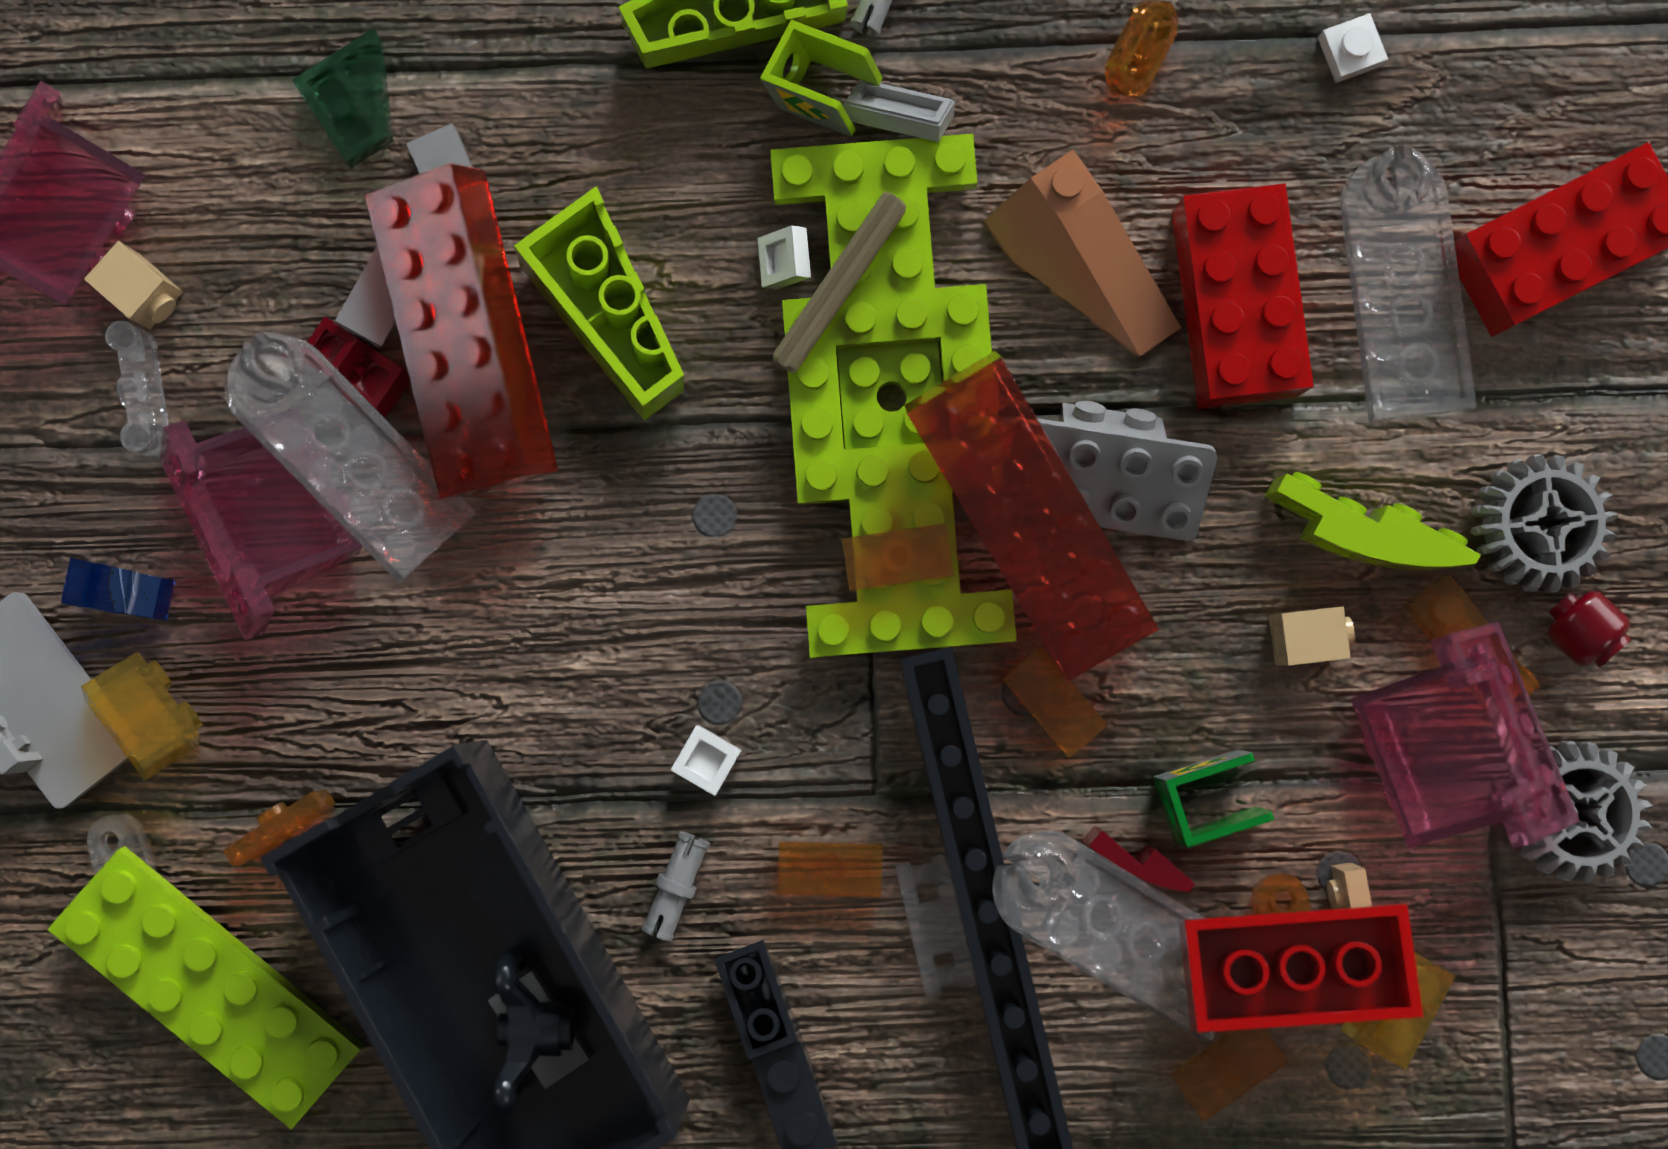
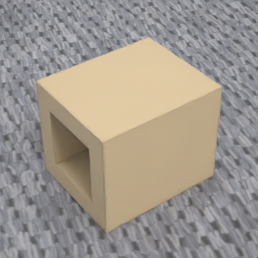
[84,241,183,329]
[1269,606,1355,666]

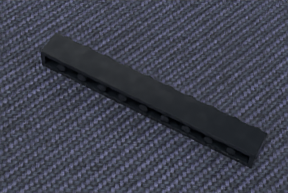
[899,647,1073,1149]

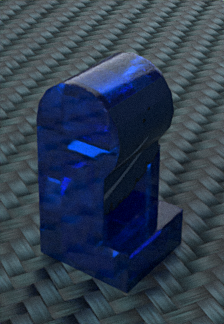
[61,558,176,620]

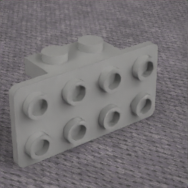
[996,401,1217,541]
[0,592,140,808]

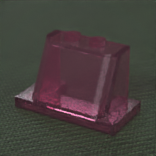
[0,81,146,306]
[159,409,363,641]
[1350,621,1580,848]

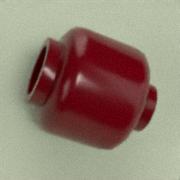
[1548,591,1632,668]

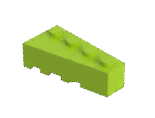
[618,0,849,69]
[514,186,684,421]

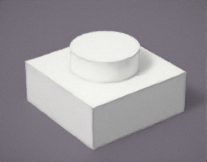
[1318,13,1388,83]
[757,225,811,289]
[671,725,742,796]

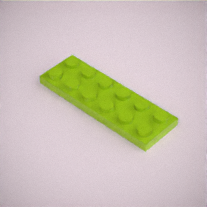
[47,846,364,1130]

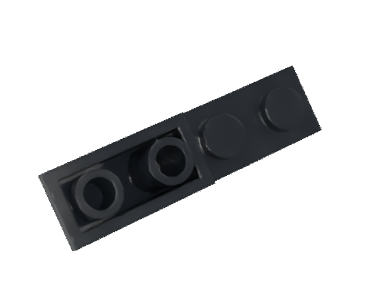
[714,940,838,1149]

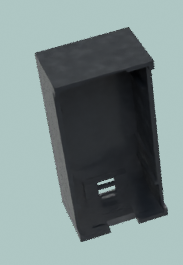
[260,740,690,1149]

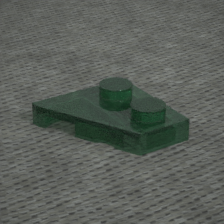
[292,28,393,169]

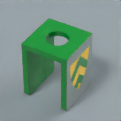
[1153,750,1275,848]

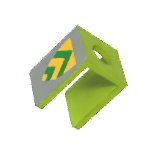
[760,20,883,137]

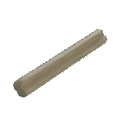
[773,192,906,373]

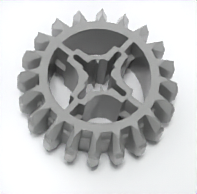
[1470,454,1618,593]
[1501,741,1653,882]

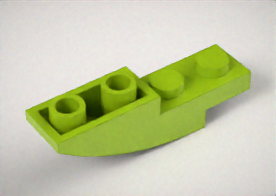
[1264,472,1481,570]

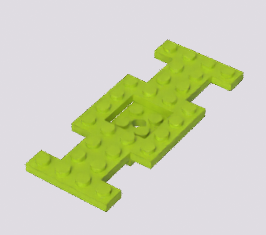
[770,134,1017,658]

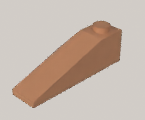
[983,149,1181,358]

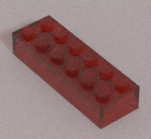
[364,163,559,499]
[905,351,1160,682]

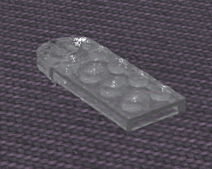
[1340,146,1477,422]
[225,332,476,583]
[993,830,1216,1041]

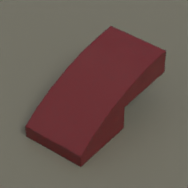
[296,316,414,418]
[1082,826,1196,892]

